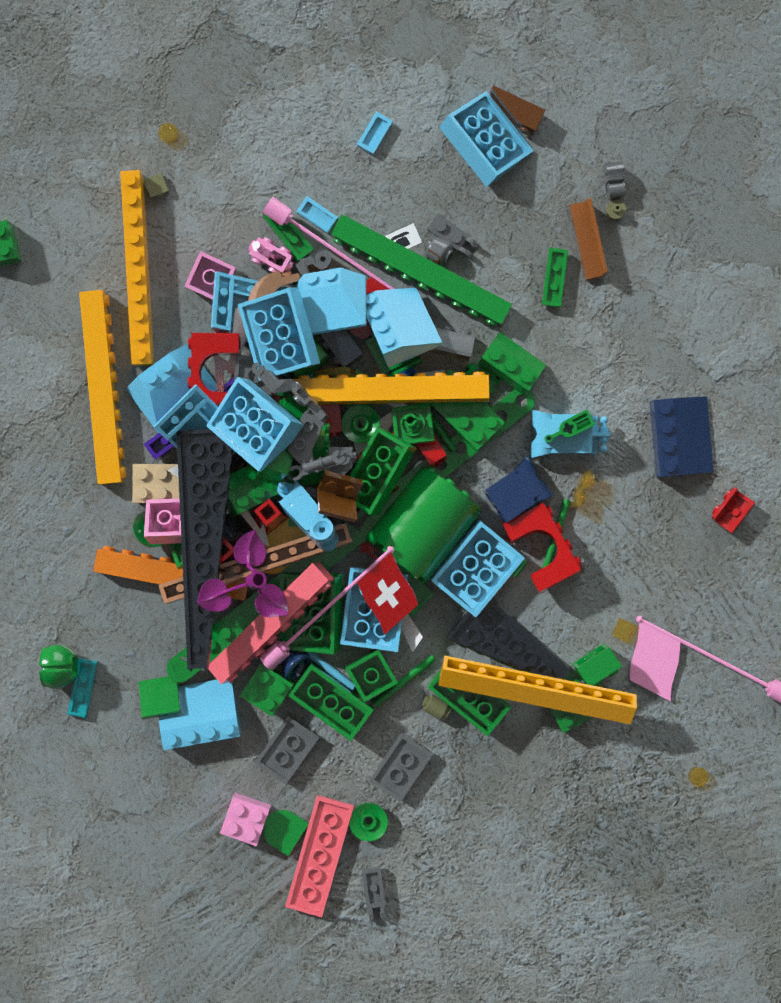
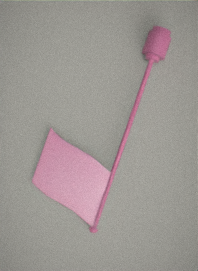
[629,616,781,703]

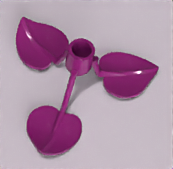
[197,530,288,618]

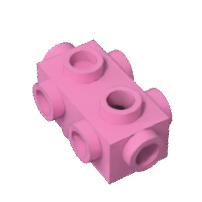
[248,237,294,274]

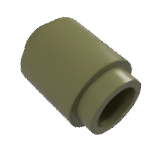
[421,694,451,720]

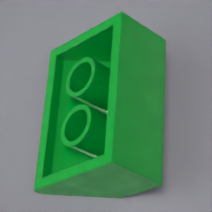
[478,332,546,396]

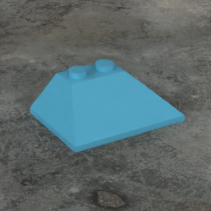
[293,268,366,335]
[211,271,287,342]
[126,344,217,433]
[153,385,236,454]

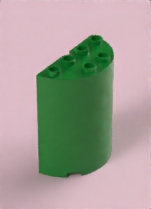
[365,466,482,586]

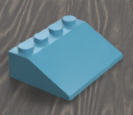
[439,91,534,187]
[237,287,320,381]
[366,288,443,368]
[206,377,304,472]
[430,520,525,617]
[340,566,408,652]
[159,679,242,750]

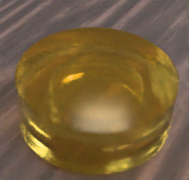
[158,123,178,144]
[688,766,709,787]

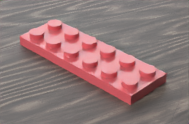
[285,795,354,917]

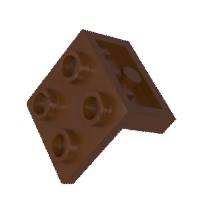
[317,470,363,522]

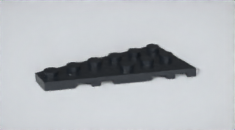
[446,600,571,679]

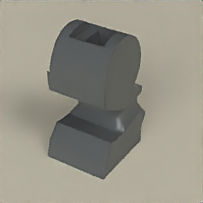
[603,161,625,200]
[295,251,331,277]

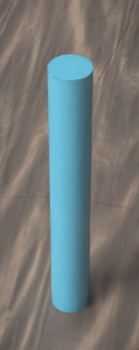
[307,652,355,691]

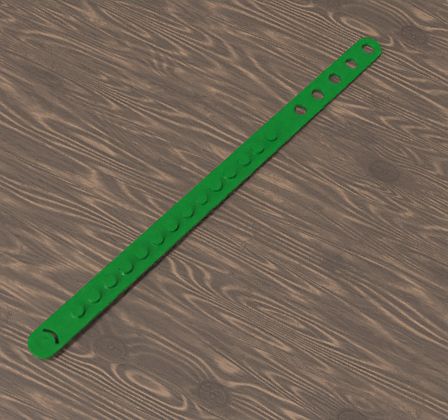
[166,389,535,682]

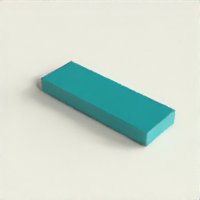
[67,658,98,718]

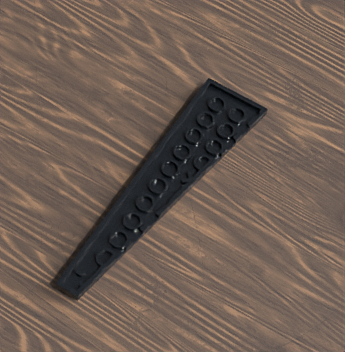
[176,429,233,669]

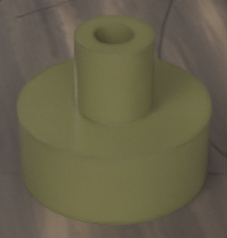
[606,200,626,220]

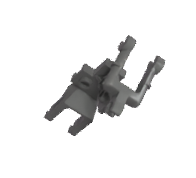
[252,362,351,481]

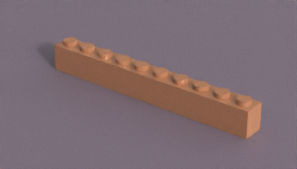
[159,523,352,605]

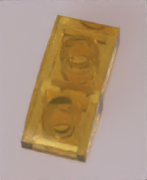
[571,470,595,508]

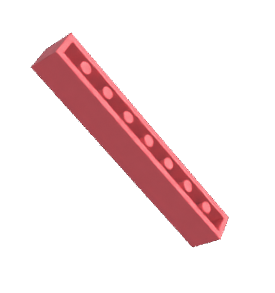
[208,562,334,684]

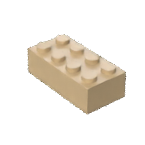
[132,464,179,503]

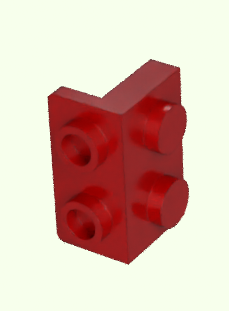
[712,487,756,534]

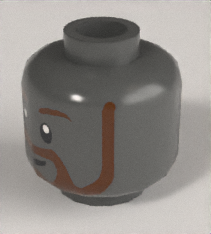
[425,237,454,266]

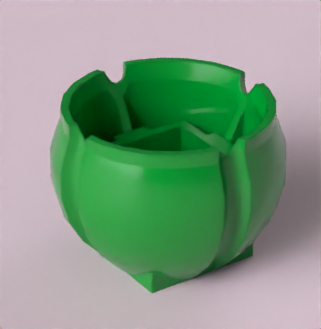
[39,645,78,689]

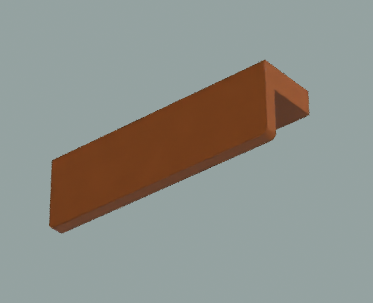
[569,198,608,280]

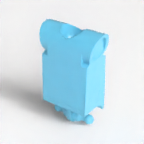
[531,410,610,458]
[277,480,339,551]

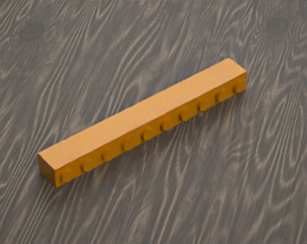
[120,170,155,367]
[79,290,127,485]
[293,372,489,405]
[439,656,637,725]

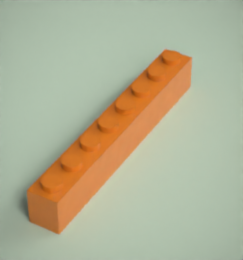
[93,545,249,601]

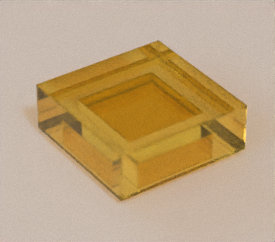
[611,617,637,643]

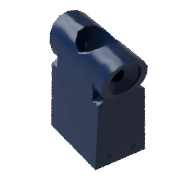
[483,456,554,523]

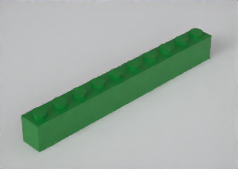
[331,214,512,327]

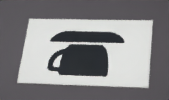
[385,223,422,249]

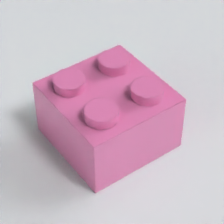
[185,251,237,300]
[144,499,182,544]
[220,792,271,846]

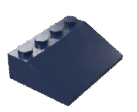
[649,396,714,477]

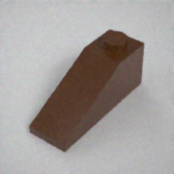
[490,85,545,135]

